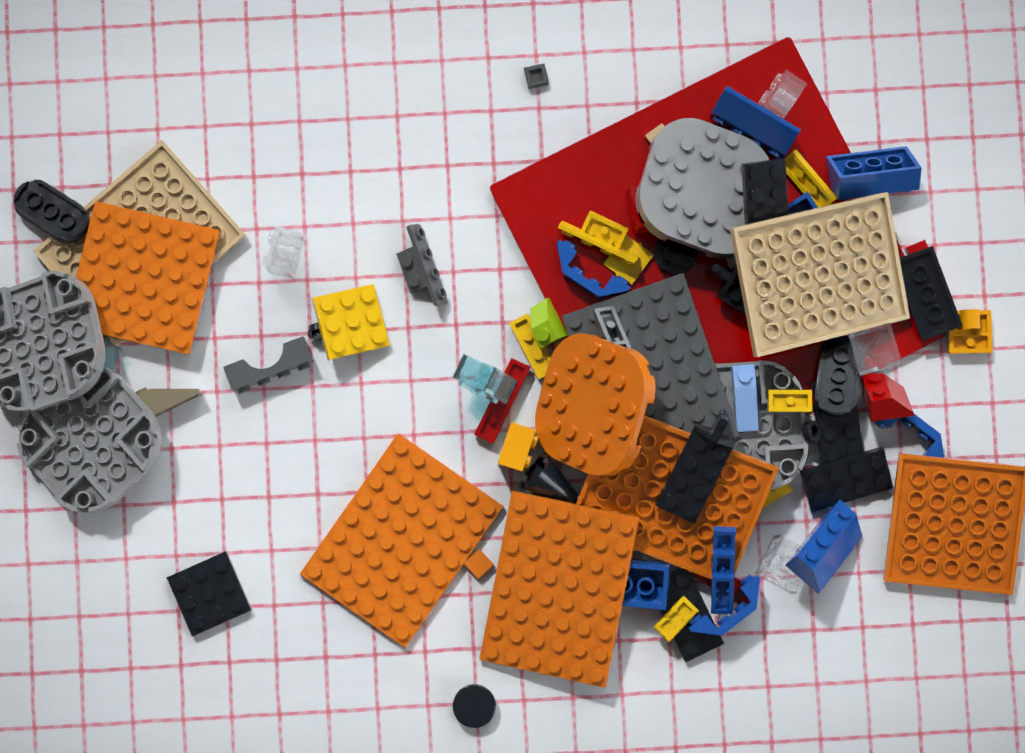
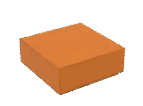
[464,549,494,579]

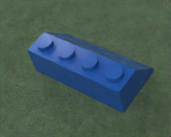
[710,86,801,159]
[826,146,922,200]
[785,500,863,594]
[622,559,671,610]

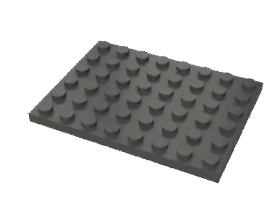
[562,273,740,439]

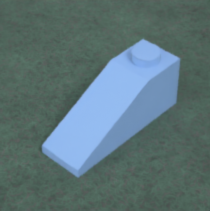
[730,364,758,432]

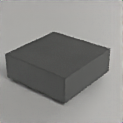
[524,63,549,89]

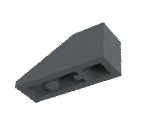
[593,306,632,349]

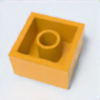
[498,422,538,473]

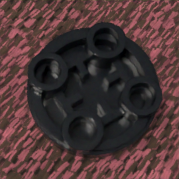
[654,239,697,275]
[453,684,496,728]

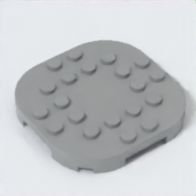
[635,118,769,259]
[0,271,105,413]
[715,361,808,490]
[17,367,162,513]

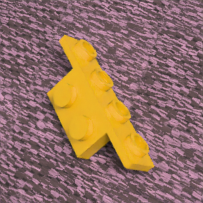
[558,211,639,264]

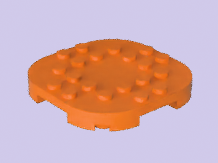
[535,333,655,476]

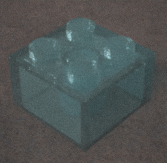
[453,354,517,404]

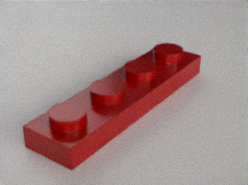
[474,358,531,444]

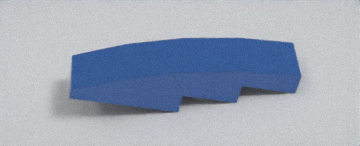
[711,526,736,614]

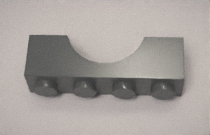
[223,336,314,394]

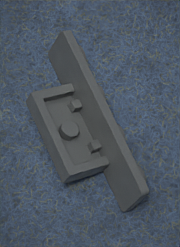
[396,224,448,306]

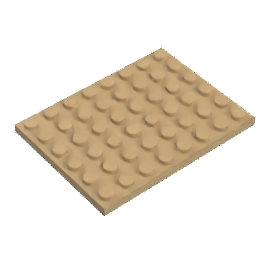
[33,140,246,347]
[730,192,910,357]

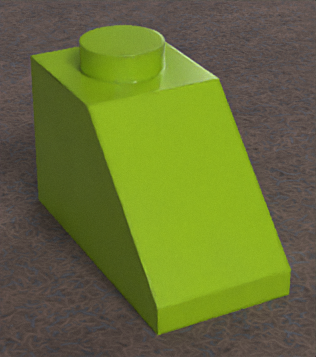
[530,298,568,348]

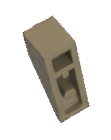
[135,387,203,417]

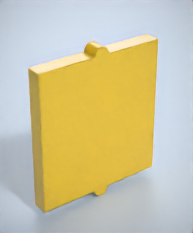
[603,235,654,285]

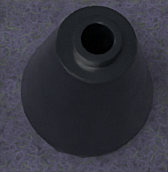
[518,454,579,504]

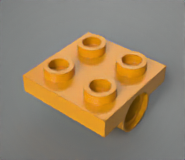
[947,309,992,354]

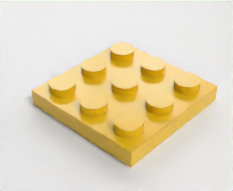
[311,284,390,361]

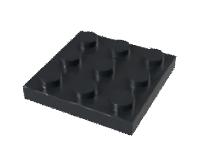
[166,551,252,637]

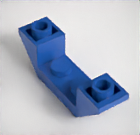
[557,240,631,299]
[873,414,944,458]
[687,574,760,636]

